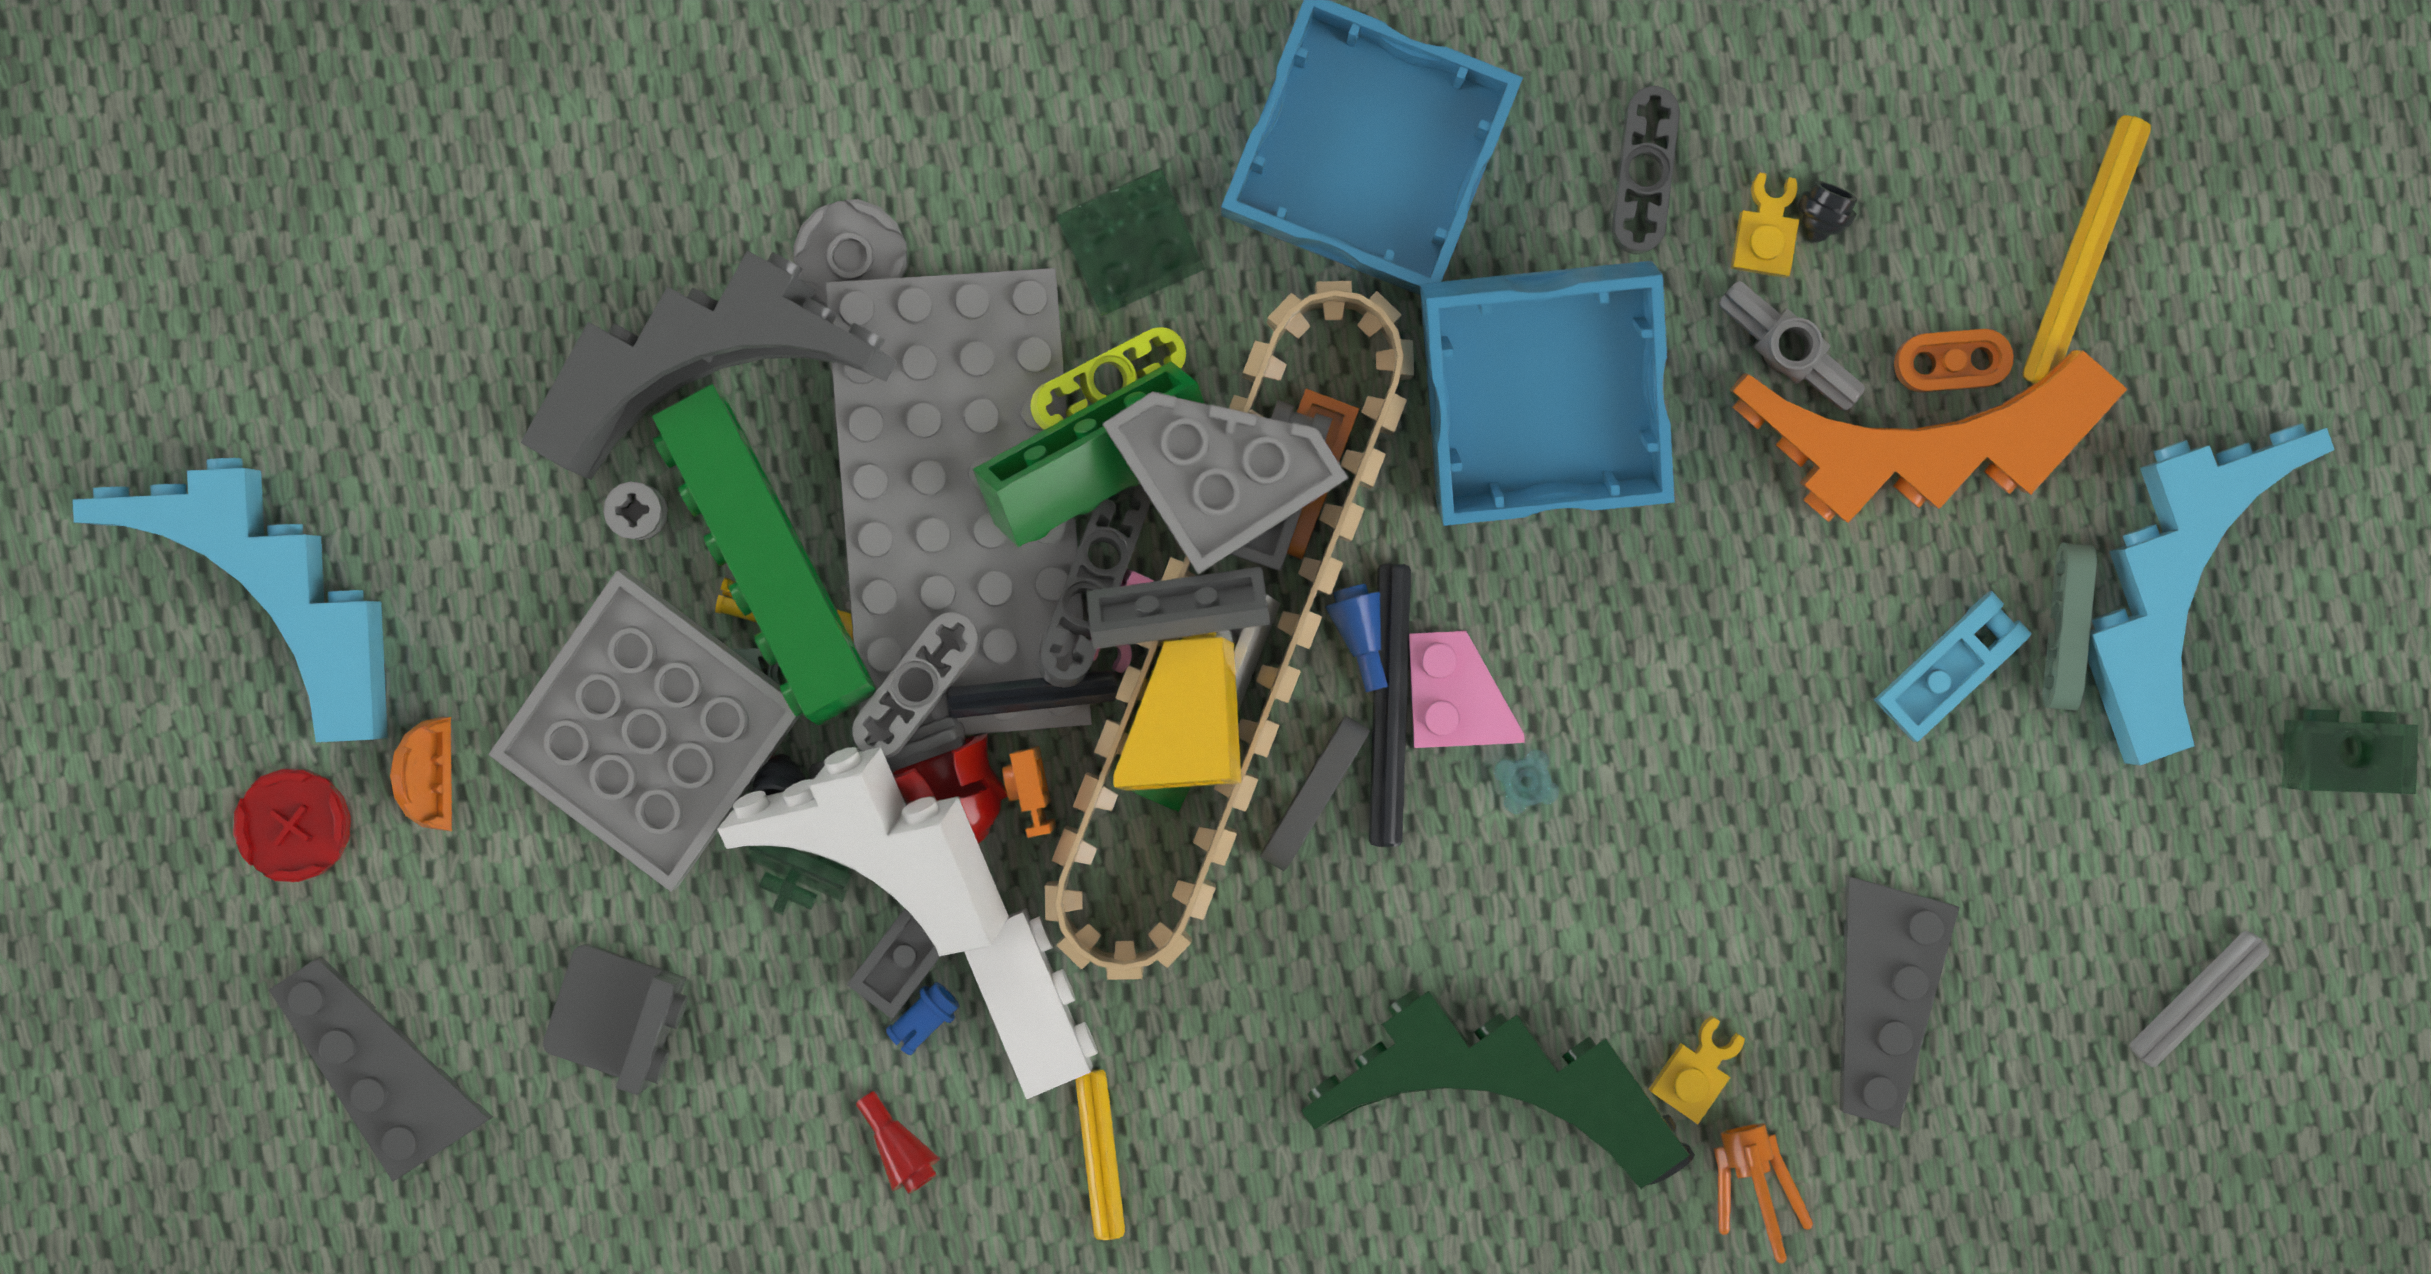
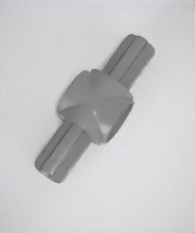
[1719,281,1865,411]

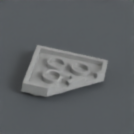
[1103,392,1348,574]

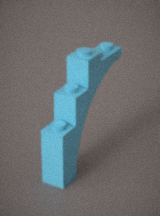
[2087,423,2335,765]
[73,458,388,742]

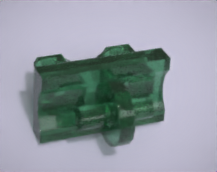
[748,845,851,916]

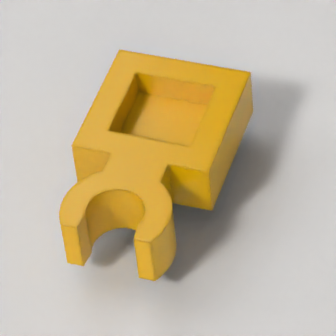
[1730,172,1799,278]
[1648,1016,1745,1124]

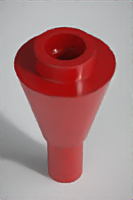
[856,1091,940,1194]

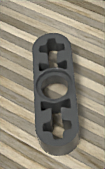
[1611,86,1680,254]
[1259,715,1370,872]

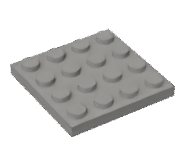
[488,569,801,892]

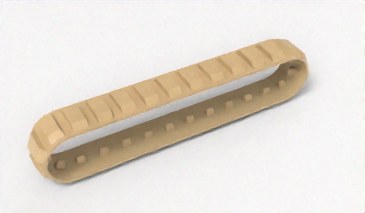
[1045,281,1414,980]

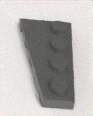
[1840,875,1960,1128]
[269,957,493,1182]

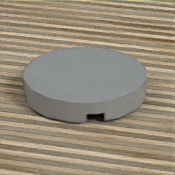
[793,199,908,308]

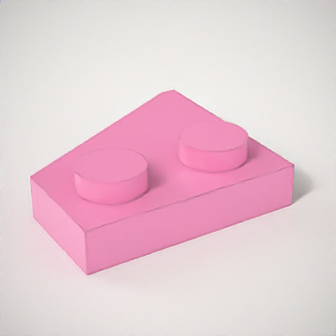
[1409,631,1525,748]

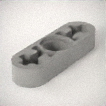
[852,612,980,758]

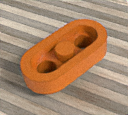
[1894,329,2014,393]

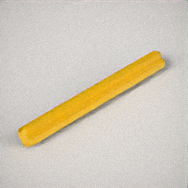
[2022,115,2151,384]

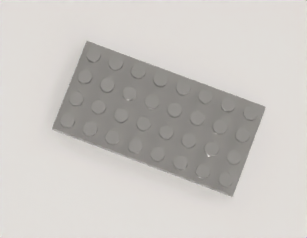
[825,268,1092,743]

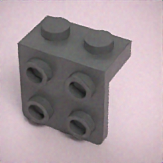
[543,944,688,1095]

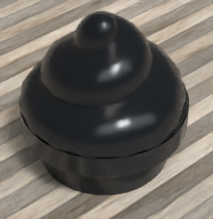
[1799,181,1857,243]
[749,754,806,796]

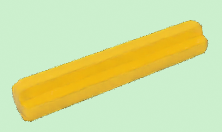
[1075,1069,1125,1240]

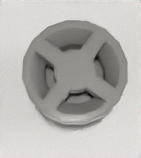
[603,481,668,540]

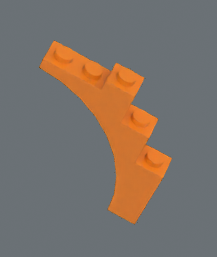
[1729,350,2127,523]

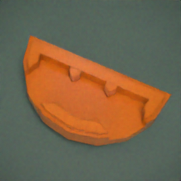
[390,717,452,831]

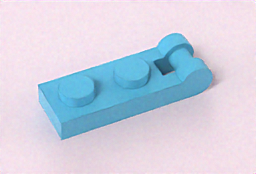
[1874,591,2032,742]

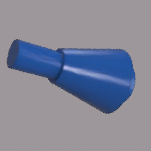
[1325,584,1388,693]

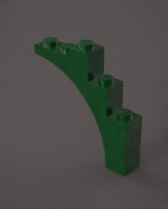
[1301,989,1690,1189]

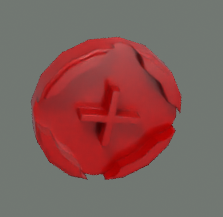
[233,768,351,882]

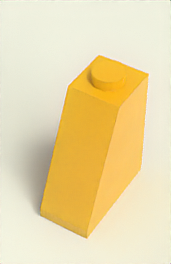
[1113,632,1242,791]

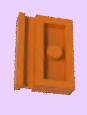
[1002,746,1057,838]

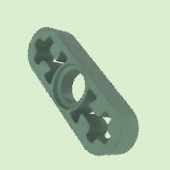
[2042,542,2097,711]

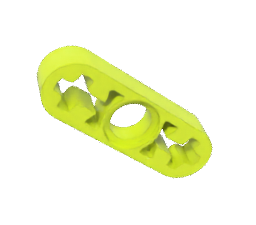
[1030,327,1186,430]

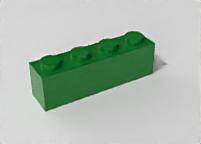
[973,362,1205,547]

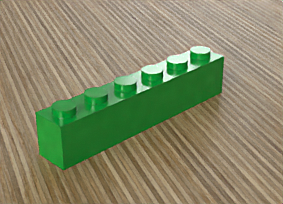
[652,383,878,725]

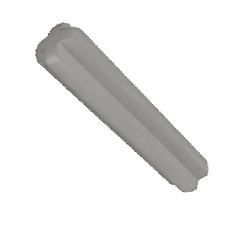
[2130,931,2270,1067]

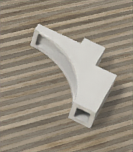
[718,747,1009,956]

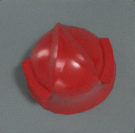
[893,733,1008,843]

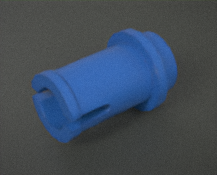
[886,982,960,1055]

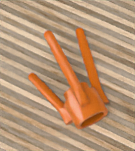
[1713,1123,1813,1263]

